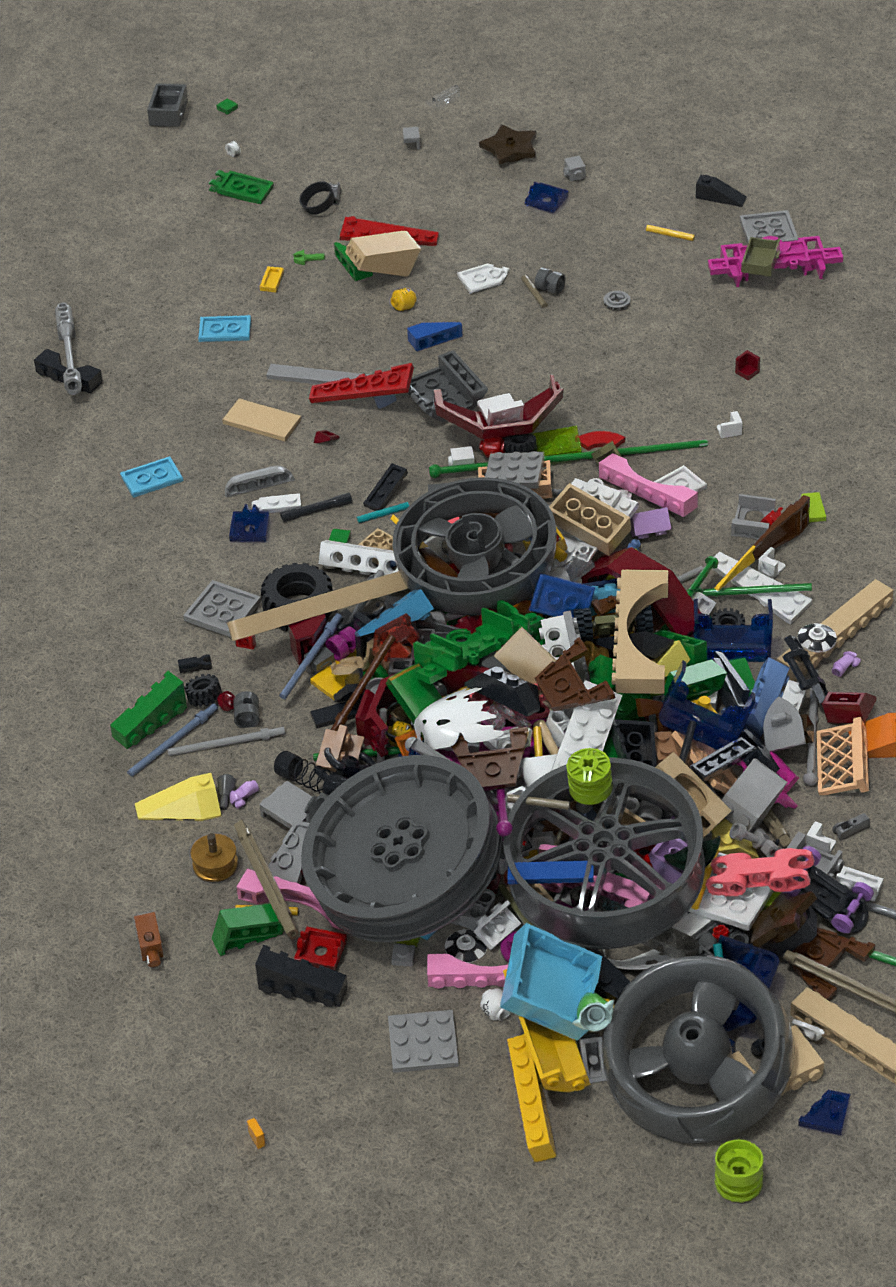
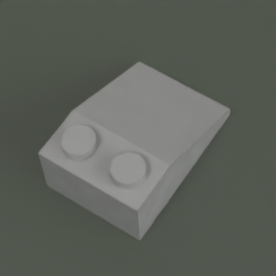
[722,758,788,833]

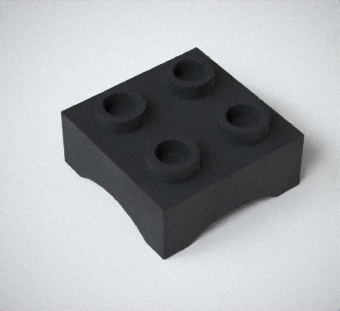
[772,906,817,955]

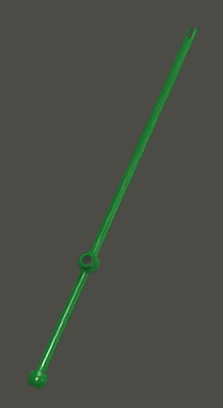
[429,440,708,478]

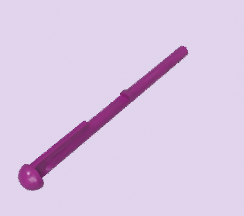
[496,788,513,836]

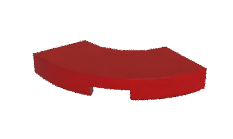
[575,431,625,451]

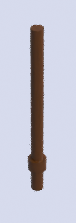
[330,634,396,731]

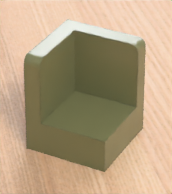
[591,441,622,466]

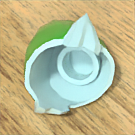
[572,992,614,1031]

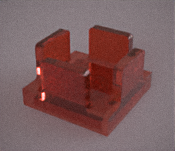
[372,613,420,663]

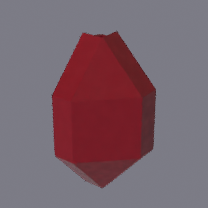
[434,375,564,439]

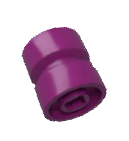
[326,626,356,661]

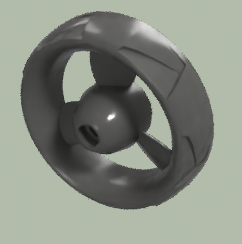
[392,477,557,616]
[602,955,794,1143]

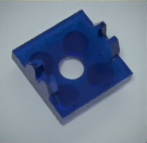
[525,181,569,213]
[229,504,270,542]

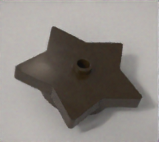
[479,124,536,165]
[750,891,817,949]

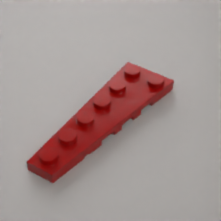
[340,216,439,246]
[309,363,414,403]

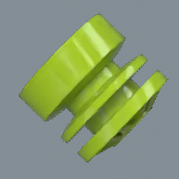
[566,748,613,805]
[715,1139,763,1202]

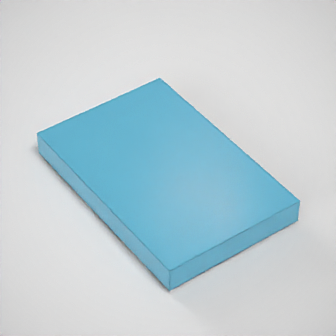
[198,315,251,342]
[120,456,183,498]

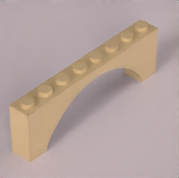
[612,570,668,694]

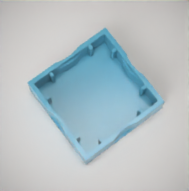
[500,923,602,1041]

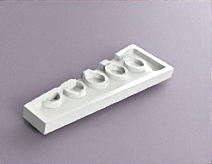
[712,552,812,625]

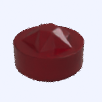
[217,691,235,711]

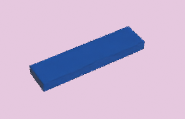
[507,861,594,884]

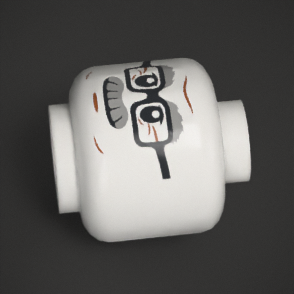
[480,988,511,1021]

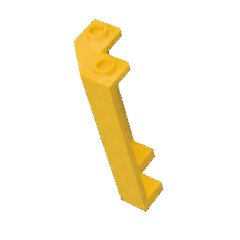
[503,969,591,1092]

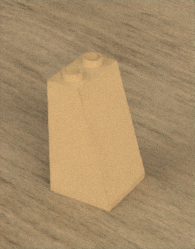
[345,231,421,276]

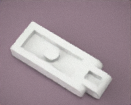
[252,493,301,514]

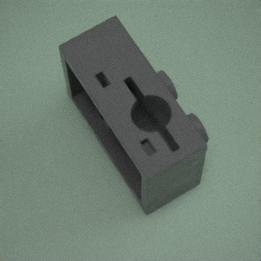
[147,83,188,127]

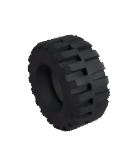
[261,563,333,631]

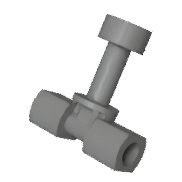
[729,822,780,857]

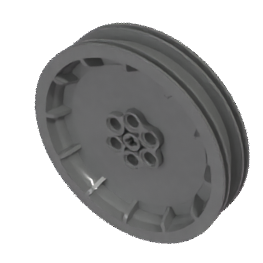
[301,755,503,942]

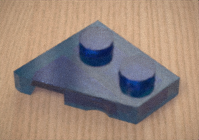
[798,1089,850,1135]

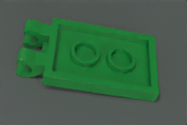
[209,170,274,204]

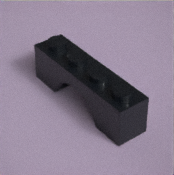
[34,349,103,394]
[727,719,780,773]

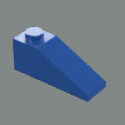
[407,322,463,351]

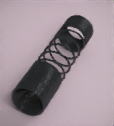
[274,751,349,795]

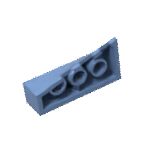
[741,657,790,737]

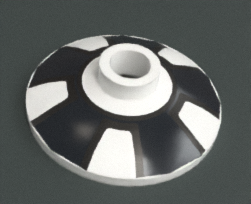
[798,623,837,653]
[445,929,487,963]

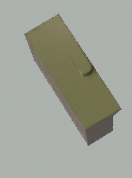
[741,237,780,277]

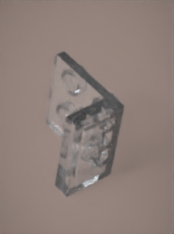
[482,701,534,734]

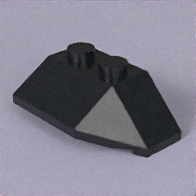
[464,666,540,717]

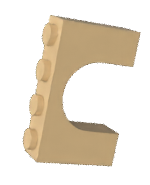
[655,752,732,838]
[731,1025,824,1096]

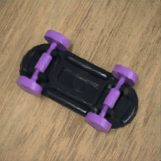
[783,846,874,933]

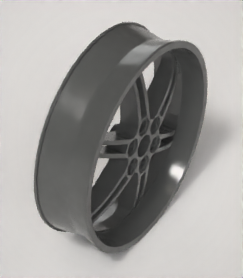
[503,758,705,949]

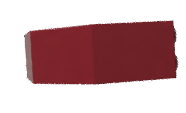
[577,547,706,638]
[364,665,489,757]

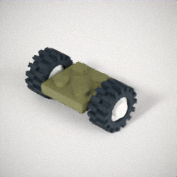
[573,605,653,643]

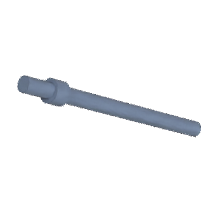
[279,613,342,699]
[127,703,218,777]

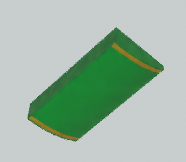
[385,663,442,739]

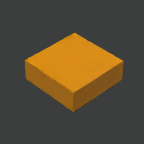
[247,1118,266,1149]

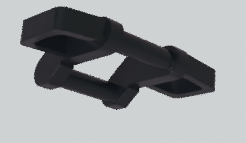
[782,635,828,705]

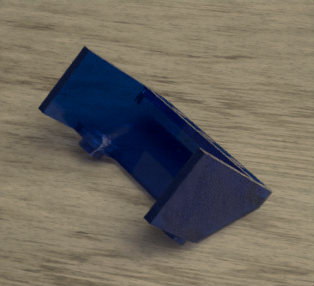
[693,599,773,662]
[659,660,755,750]
[691,935,779,1032]

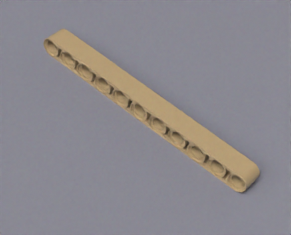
[227,571,408,641]

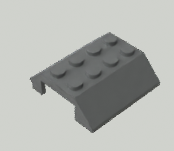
[408,350,488,422]

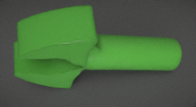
[293,250,325,265]

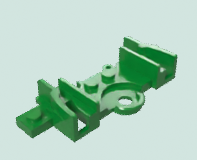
[413,600,545,684]

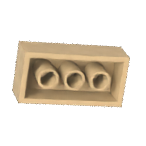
[549,483,631,556]

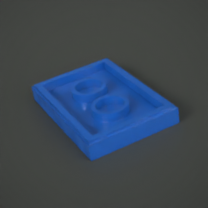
[529,574,595,618]

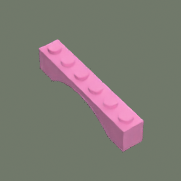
[599,453,698,517]
[237,869,343,931]
[427,954,508,988]

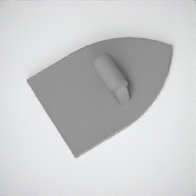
[763,697,806,753]

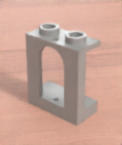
[731,494,776,539]

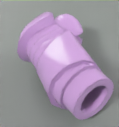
[831,651,861,677]
[230,780,259,809]

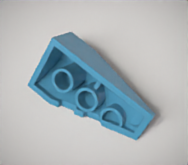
[354,589,434,637]

